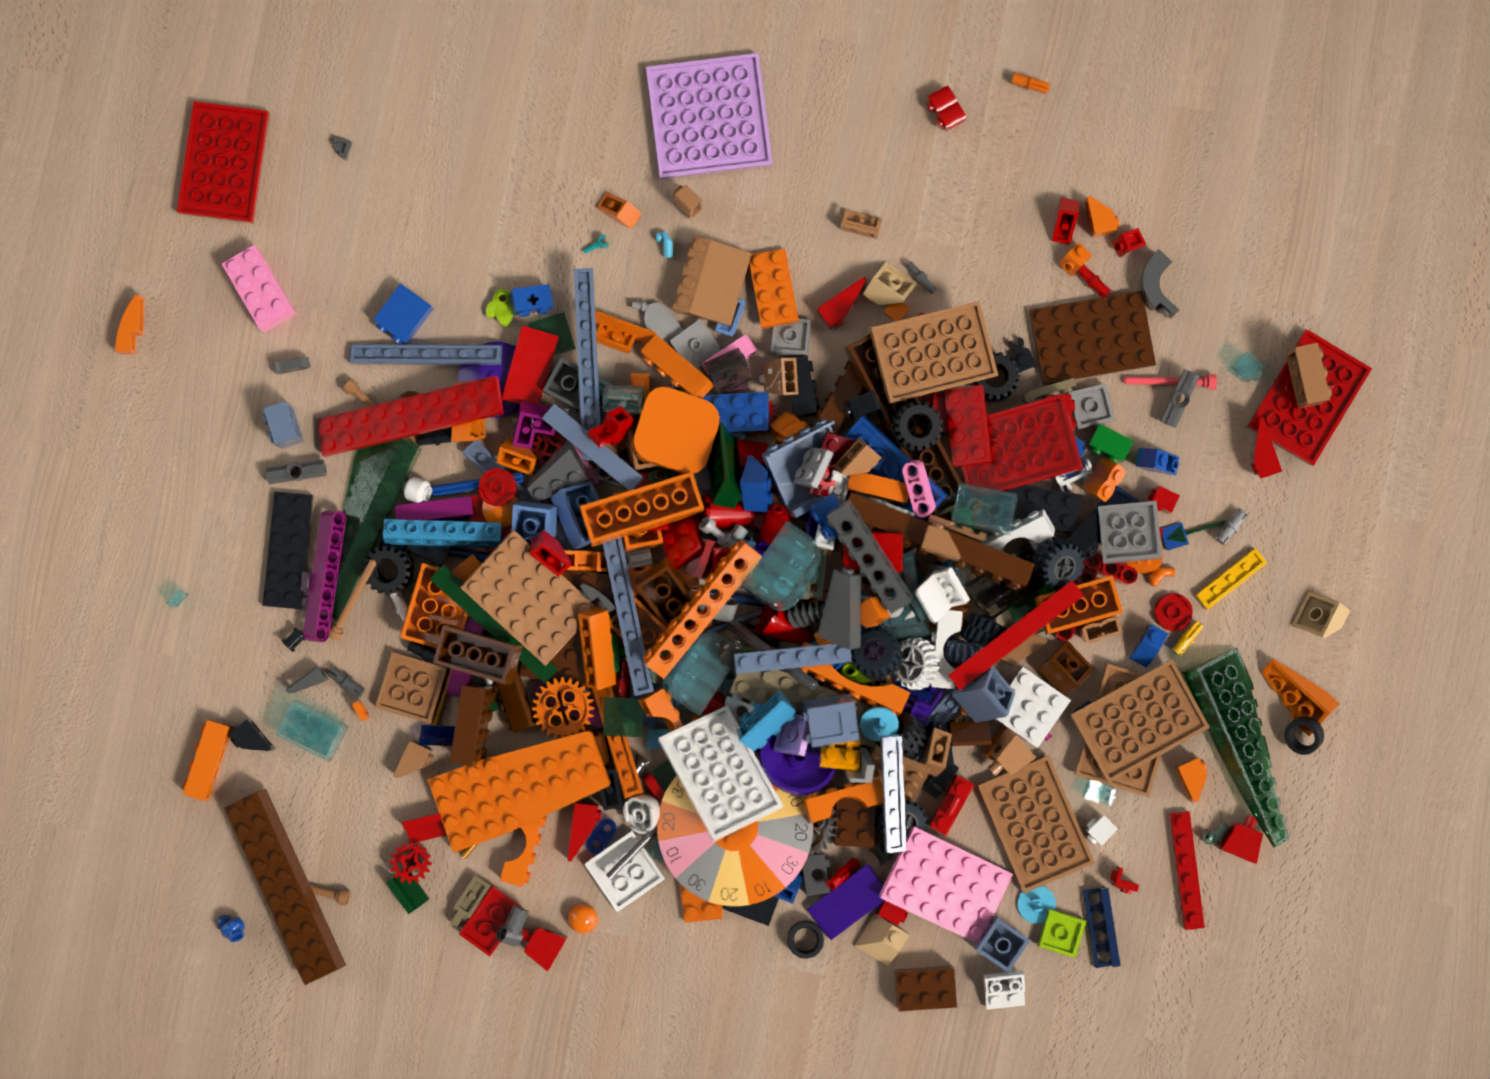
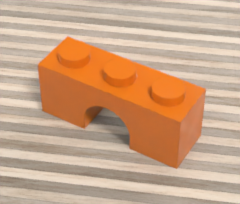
[564,550,608,572]

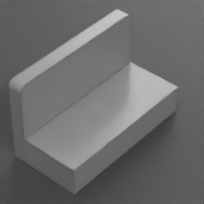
[844,748,875,783]

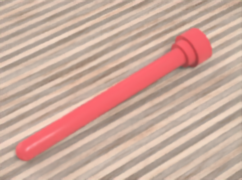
[1123,374,1217,390]

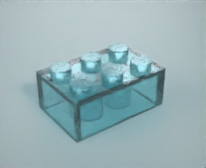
[952,483,1018,535]
[276,700,349,761]

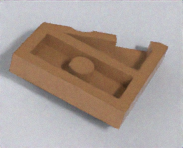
[1001,623,1047,666]

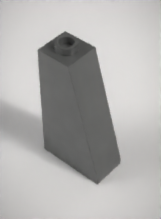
[818,567,861,650]

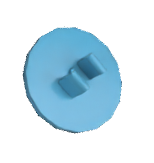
[860,706,899,742]
[1017,886,1056,923]

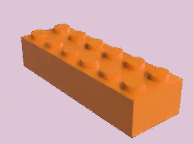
[580,472,704,547]

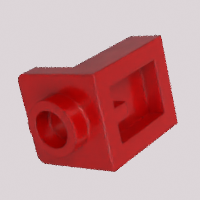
[1112,228,1147,257]

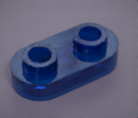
[586,818,617,854]

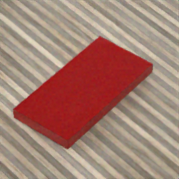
[501,325,559,405]

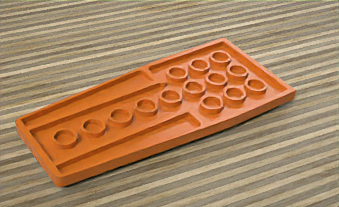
[428,731,610,853]

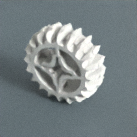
[894,638,940,690]

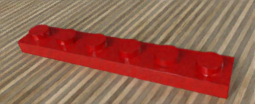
[1169,811,1205,930]

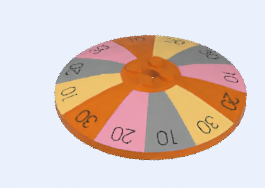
[657,751,813,906]

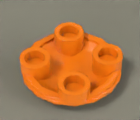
[482,496,519,527]

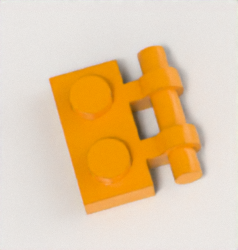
[820,740,860,771]

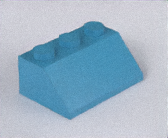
[737,690,797,751]

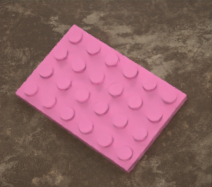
[878,826,1013,943]

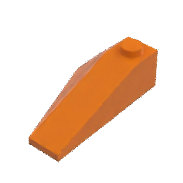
[1261,658,1340,736]

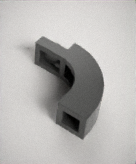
[1140,249,1179,318]

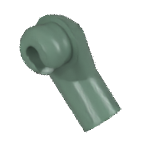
[1202,822,1229,845]

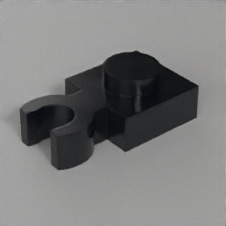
[1009,337,1036,373]

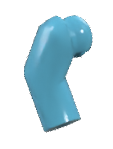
[656,231,673,257]

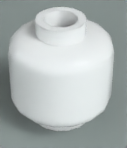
[402,477,432,503]

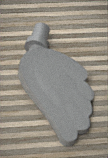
[632,301,684,341]
[856,493,915,517]

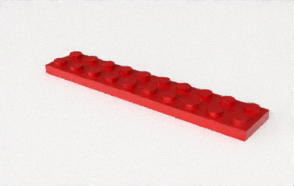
[317,376,504,457]

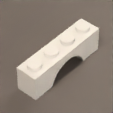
[982,509,1055,552]
[930,610,963,689]

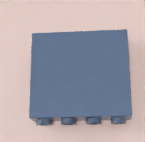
[762,419,835,518]

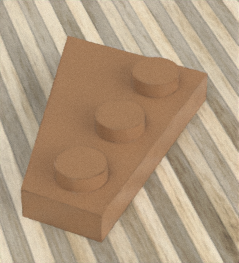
[927,514,986,543]

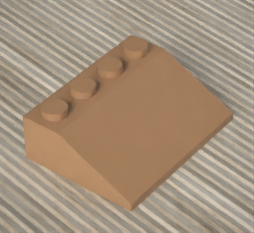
[672,236,752,326]

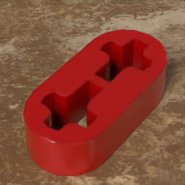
[642,772,665,804]

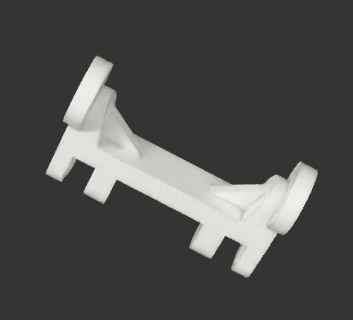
[1053,458,1093,492]

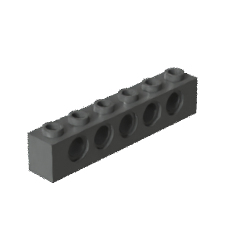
[827,499,913,614]

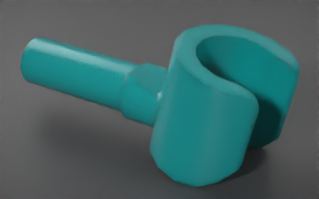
[583,235,609,254]

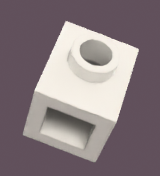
[1085,814,1118,846]

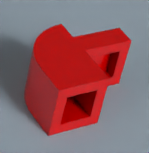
[587,406,634,448]

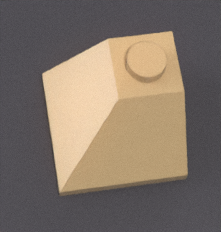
[863,262,917,305]
[1292,591,1350,638]
[855,912,909,966]

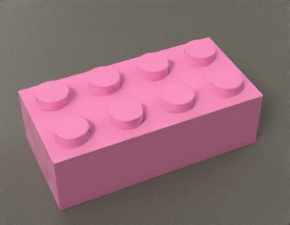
[222,244,297,332]

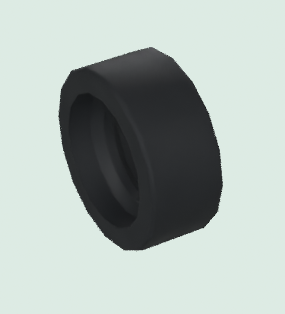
[1284,716,1324,755]
[787,920,824,959]

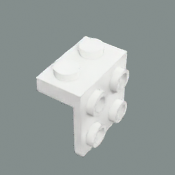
[915,567,970,623]

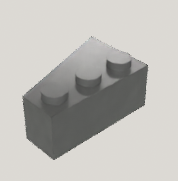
[527,440,588,503]

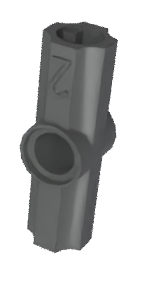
[1160,369,1200,428]
[266,459,327,485]

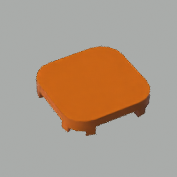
[631,387,720,475]

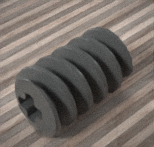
[788,599,827,628]

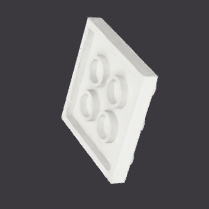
[997,667,1071,748]
[585,830,665,912]

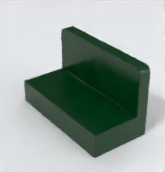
[386,868,429,915]

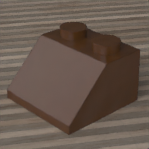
[1038,640,1094,697]
[948,718,992,746]

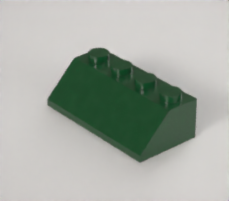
[708,422,742,509]

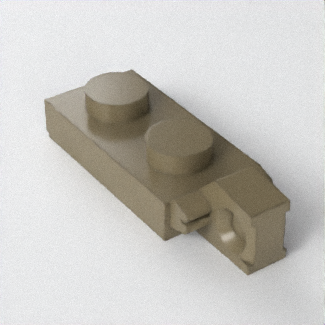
[450,874,491,927]

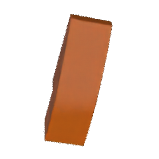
[115,295,144,354]
[847,473,909,504]

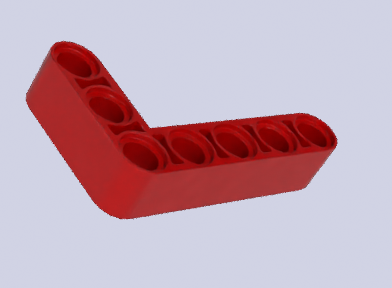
[1054,553,1138,641]

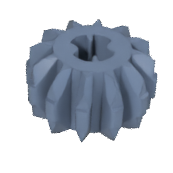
[945,640,977,663]

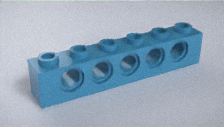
[383,519,502,548]

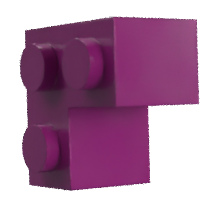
[513,401,556,449]

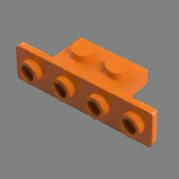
[595,310,657,354]

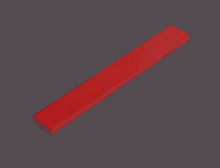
[948,580,1084,691]

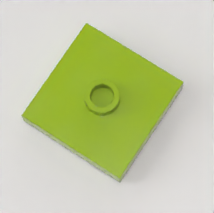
[1037,909,1086,958]

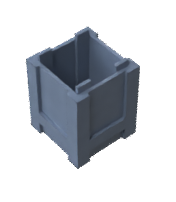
[800,693,859,747]

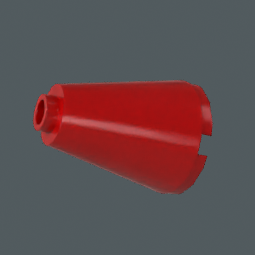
[701,494,754,533]
[757,505,795,558]
[756,599,811,645]

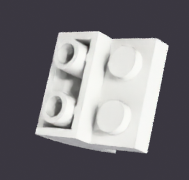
[983,970,1025,1010]

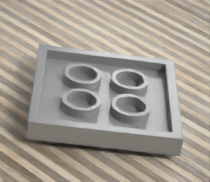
[1098,501,1162,564]

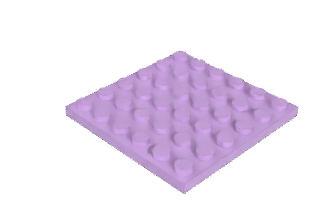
[646,53,773,179]

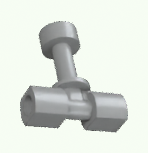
[699,516,748,547]

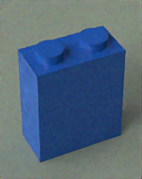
[373,283,434,344]

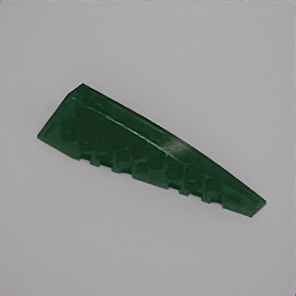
[332,439,422,620]
[1182,648,1289,848]

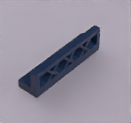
[1083,887,1121,968]

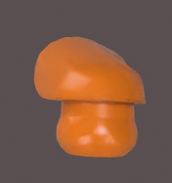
[1149,567,1175,587]

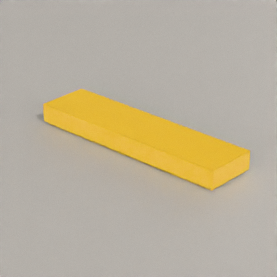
[1195,548,1267,610]

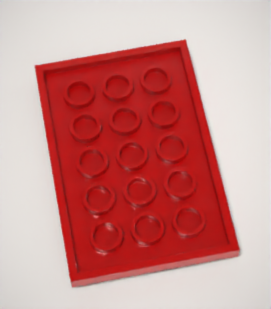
[177,101,270,223]
[1247,329,1372,466]
[962,394,1083,500]

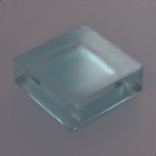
[166,589,188,608]

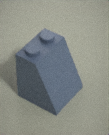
[952,666,1015,723]

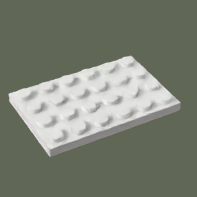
[658,705,783,842]

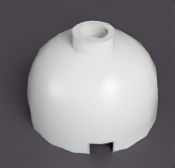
[623,794,660,834]

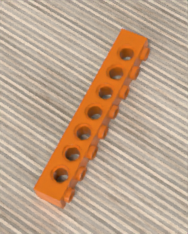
[643,539,763,679]

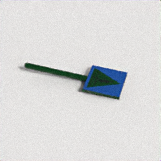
[1161,520,1226,551]

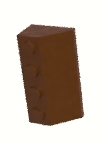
[494,666,537,733]

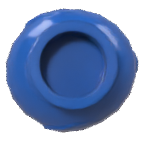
[217,915,245,942]

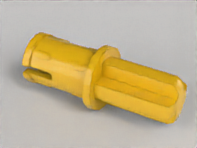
[1171,621,1203,656]

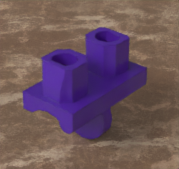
[902,696,933,725]

